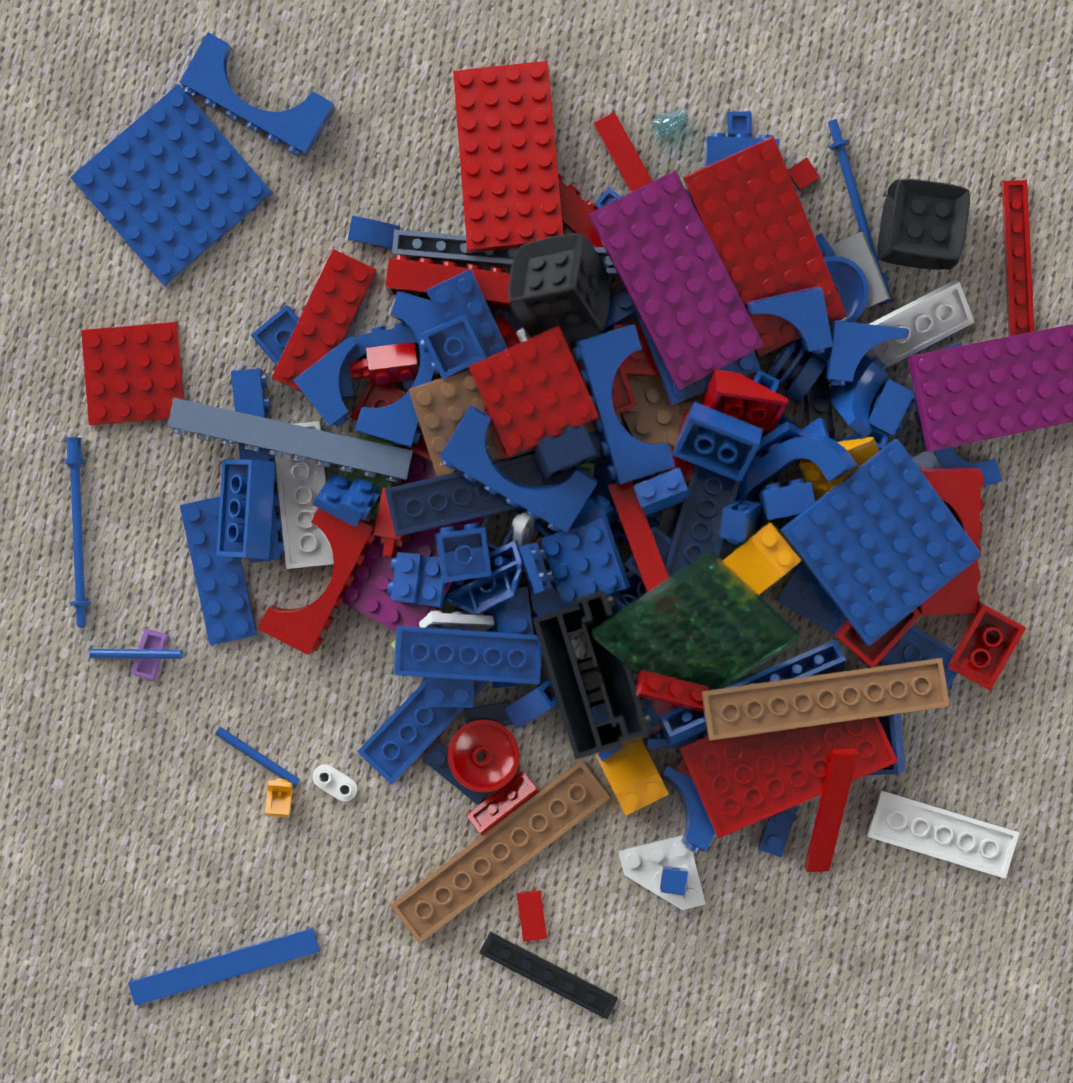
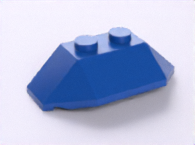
[443,541,524,615]

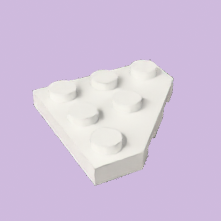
[618,834,706,910]

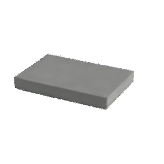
[830,231,890,309]

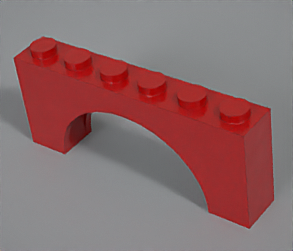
[916,467,984,615]
[258,508,376,655]

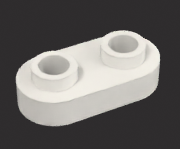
[512,511,535,547]
[313,764,358,801]

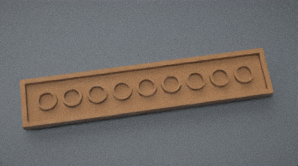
[702,658,950,741]
[390,759,610,944]

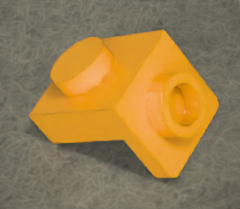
[265,779,293,818]

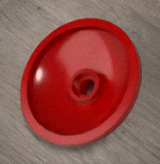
[448,720,520,792]

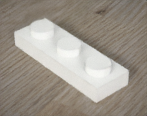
[419,611,494,632]

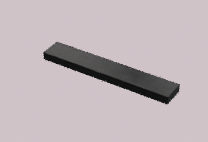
[479,931,618,1019]

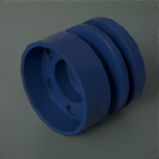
[767,340,827,404]

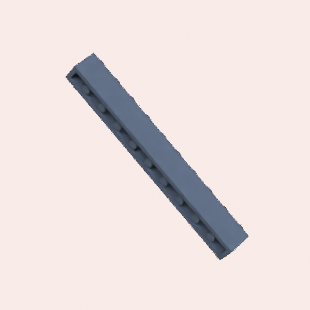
[392,229,619,277]
[168,398,413,484]

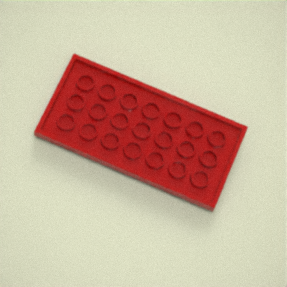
[453,61,564,253]
[683,137,847,356]
[679,717,898,839]

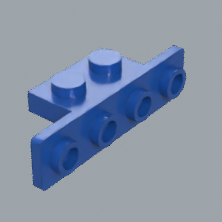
[755,418,829,457]

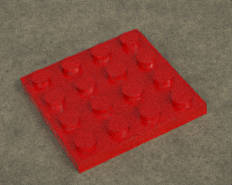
[81,322,184,426]
[469,326,599,457]

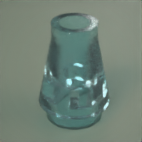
[651,108,688,138]

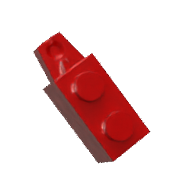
[350,342,418,386]
[373,488,413,558]

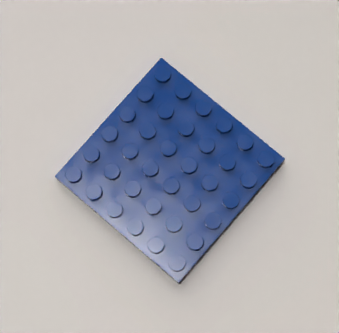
[70,84,273,286]
[781,439,982,646]

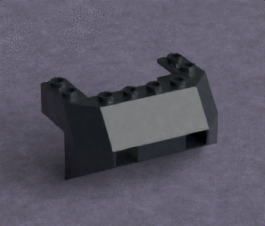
[533,590,654,760]

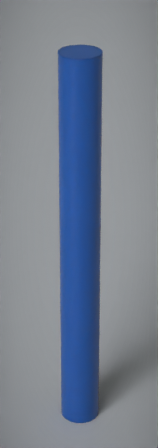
[89,649,183,659]
[215,727,300,787]

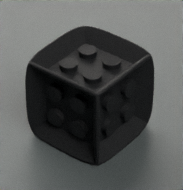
[878,179,970,270]
[508,234,611,343]

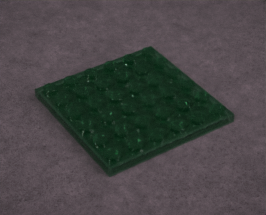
[592,550,800,709]

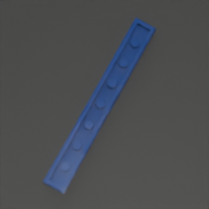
[128,928,320,1006]

